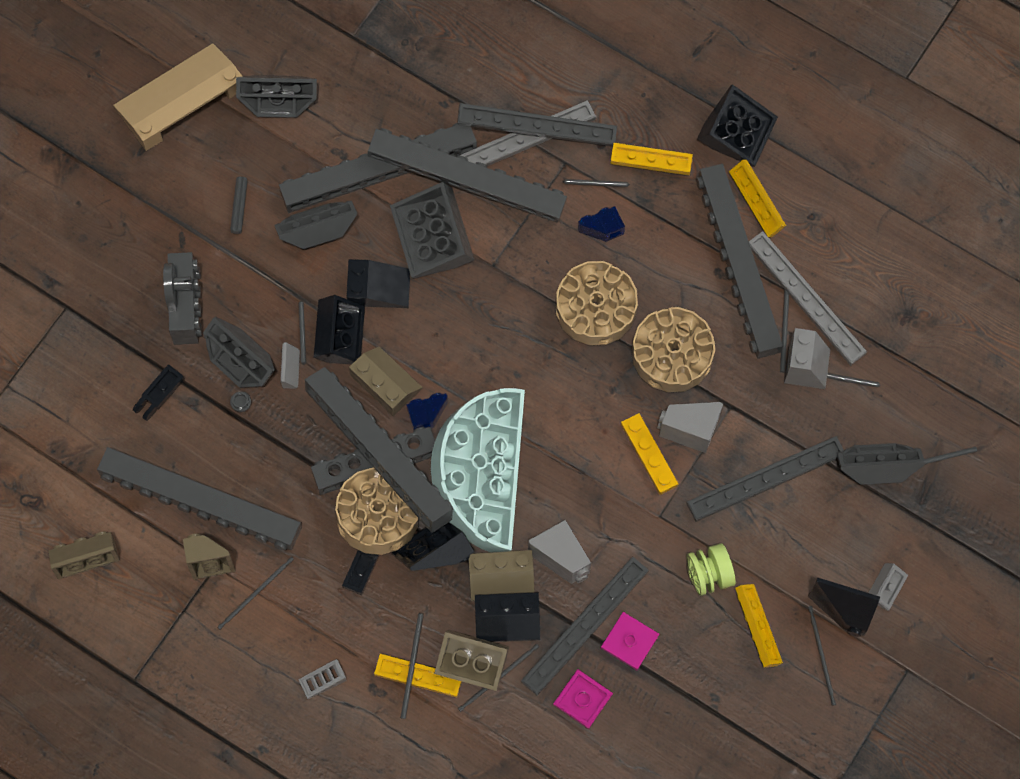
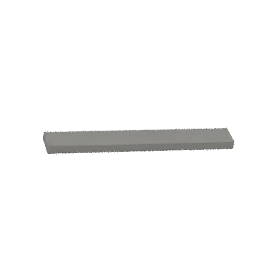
[460,100,596,166]
[749,231,867,366]

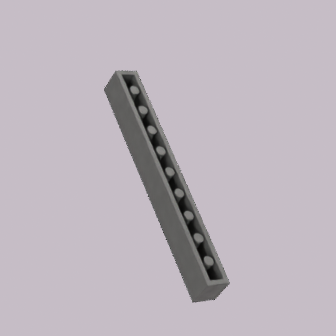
[279,123,477,213]
[367,128,567,223]
[696,163,783,359]
[305,367,453,533]
[97,447,302,551]

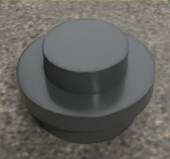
[230,392,251,412]

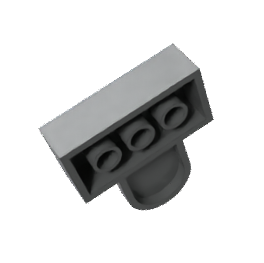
[163,252,202,345]

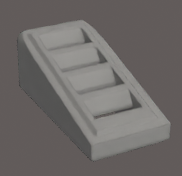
[299,659,347,699]

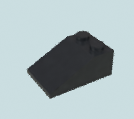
[346,259,410,308]

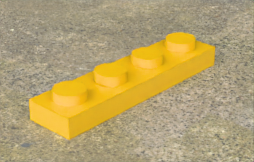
[610,143,693,176]
[729,160,786,237]
[621,413,678,495]
[735,584,783,668]
[374,654,462,698]

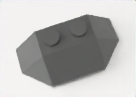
[236,75,317,117]
[274,201,357,249]
[203,317,275,388]
[838,443,925,485]

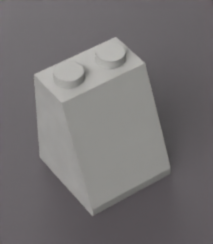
[784,328,830,389]
[657,402,723,453]
[528,520,591,584]

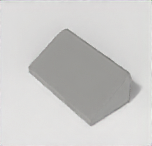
[281,343,300,389]
[869,563,908,611]

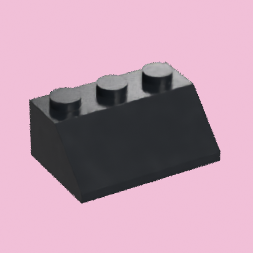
[313,294,365,364]
[475,593,540,642]

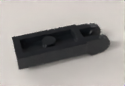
[133,364,185,421]
[342,550,379,595]

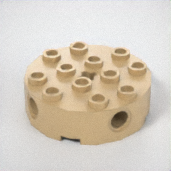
[556,261,638,345]
[632,307,715,392]
[335,467,419,555]

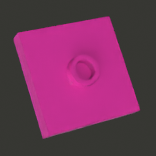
[601,612,660,671]
[553,669,613,730]

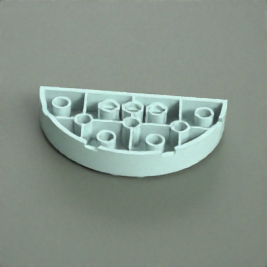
[431,388,525,553]

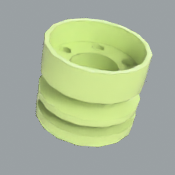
[686,543,736,596]

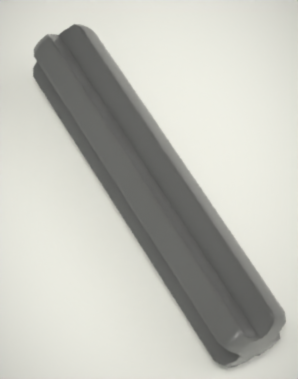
[230,176,247,234]

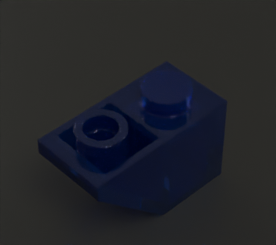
[578,206,625,242]
[406,393,448,431]

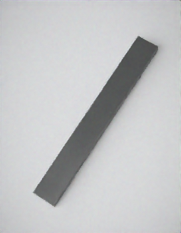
[457,103,617,147]
[686,436,844,522]
[521,557,649,696]

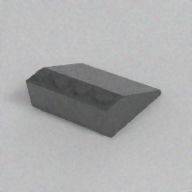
[390,182,474,279]

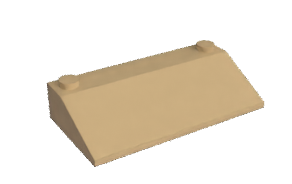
[113,43,242,151]

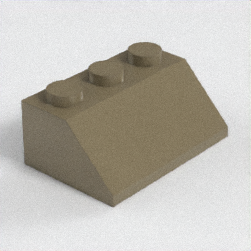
[349,347,423,416]
[49,531,120,580]
[183,534,235,580]
[468,550,534,602]
[434,630,509,691]

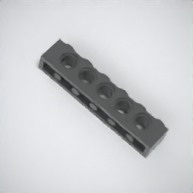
[311,427,435,495]

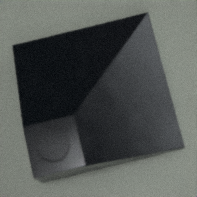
[697,84,778,167]
[390,522,474,571]
[809,578,880,637]

